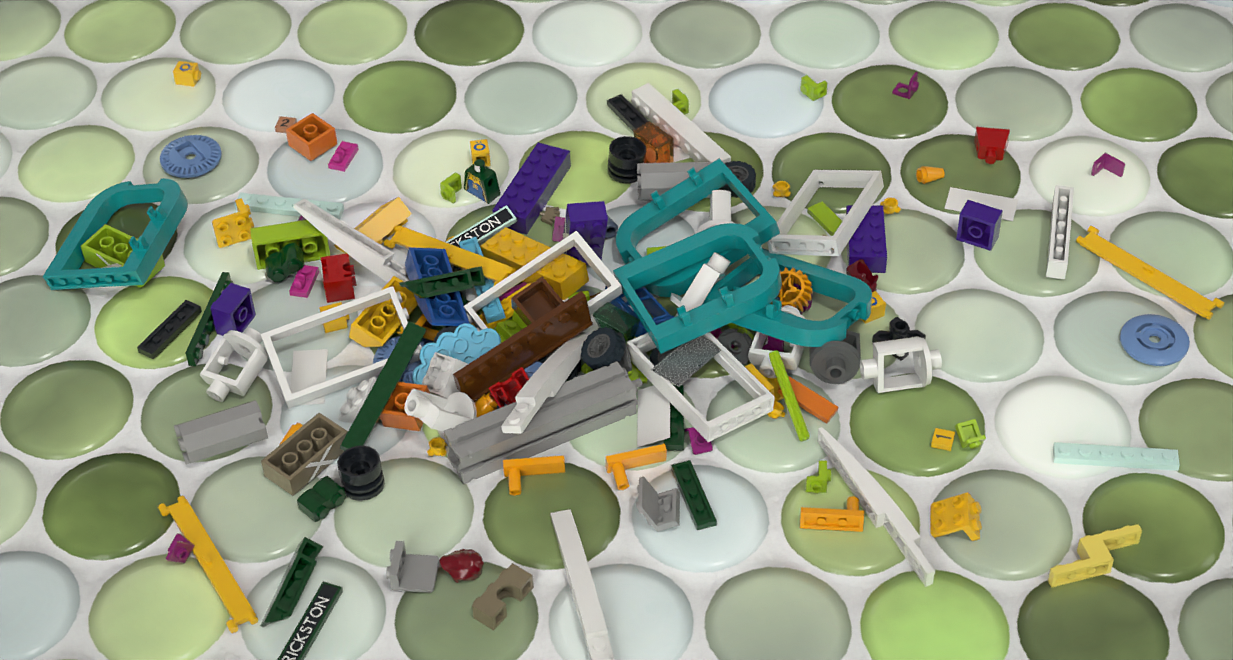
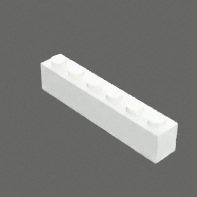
[1046,185,1074,279]

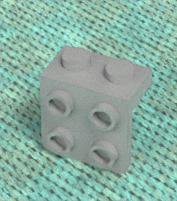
[636,476,680,532]
[386,541,439,593]

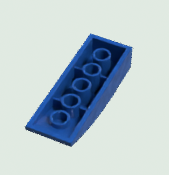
[404,247,470,326]

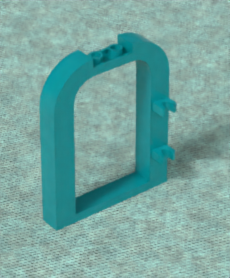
[616,158,780,297]
[43,178,188,290]
[613,223,782,354]
[702,248,872,347]

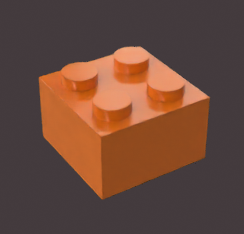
[286,113,338,161]
[380,382,430,431]

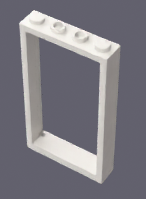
[767,170,884,256]
[464,231,622,331]
[261,286,422,409]
[627,332,775,442]

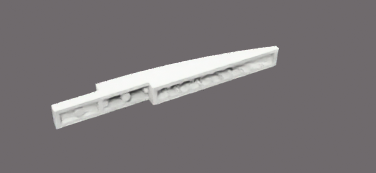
[293,198,409,282]
[501,334,590,433]
[817,427,935,587]
[550,509,615,660]

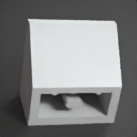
[422,352,468,398]
[338,376,380,423]

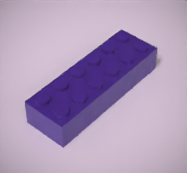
[492,142,571,235]

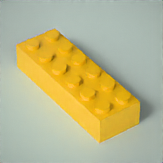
[480,227,589,300]

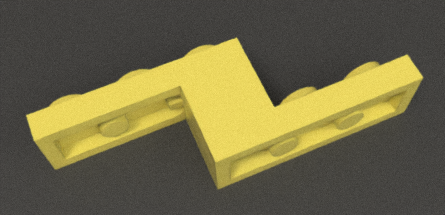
[1048,524,1142,588]

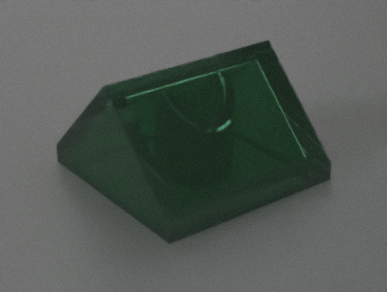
[593,302,640,343]

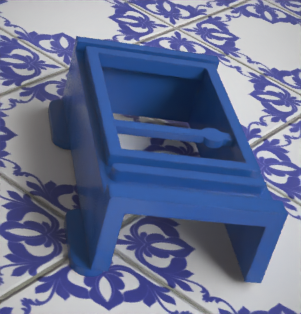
[605,286,674,338]

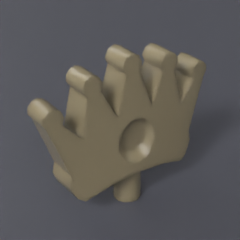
[539,207,560,226]

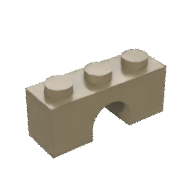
[472,563,534,631]

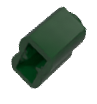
[265,242,305,283]
[297,476,346,522]

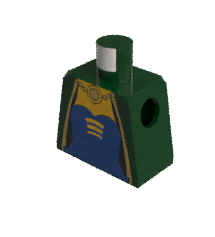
[464,159,501,204]

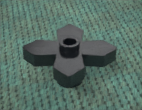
[872,317,926,361]

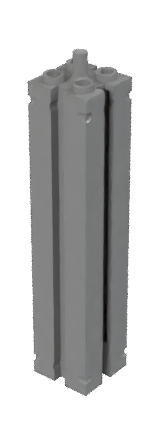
[444,362,643,484]

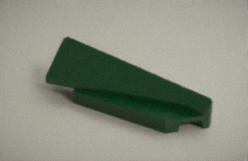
[399,266,485,299]
[260,537,323,627]

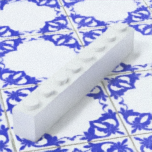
[631,83,731,164]

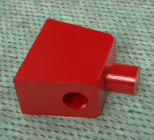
[974,127,1010,164]

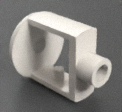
[696,190,734,233]
[670,252,730,317]
[748,306,805,378]
[200,328,268,402]
[860,336,942,393]
[405,389,477,440]

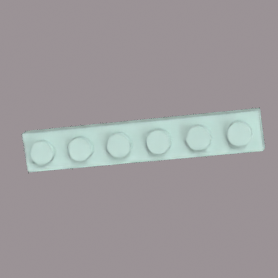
[235,193,344,220]
[1053,442,1180,471]

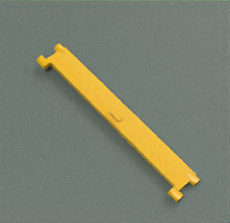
[384,225,516,286]
[1076,225,1225,320]
[158,496,258,633]

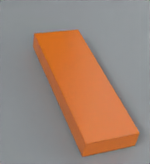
[778,376,839,424]

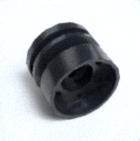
[608,136,646,183]
[337,445,385,501]

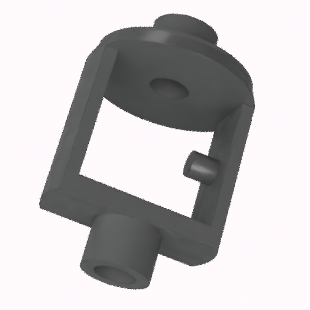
[809,330,861,384]

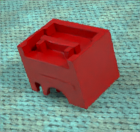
[320,253,357,303]
[488,367,531,408]

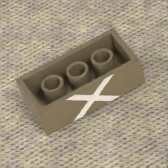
[261,413,348,496]

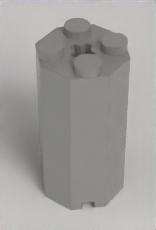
[637,162,712,200]
[174,400,268,464]

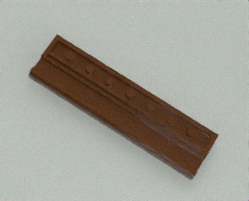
[453,291,593,402]

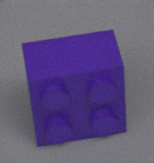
[956,200,1003,251]
[211,283,256,336]

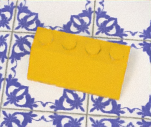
[334,197,412,258]
[349,276,418,347]

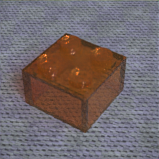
[634,121,674,163]

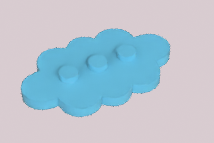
[412,323,501,385]

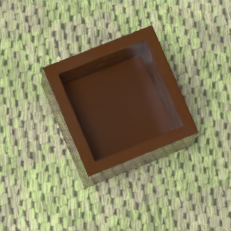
[511,276,564,326]

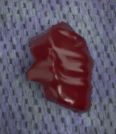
[846,259,878,292]
[439,549,484,583]

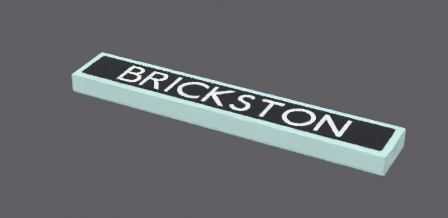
[446,205,517,248]

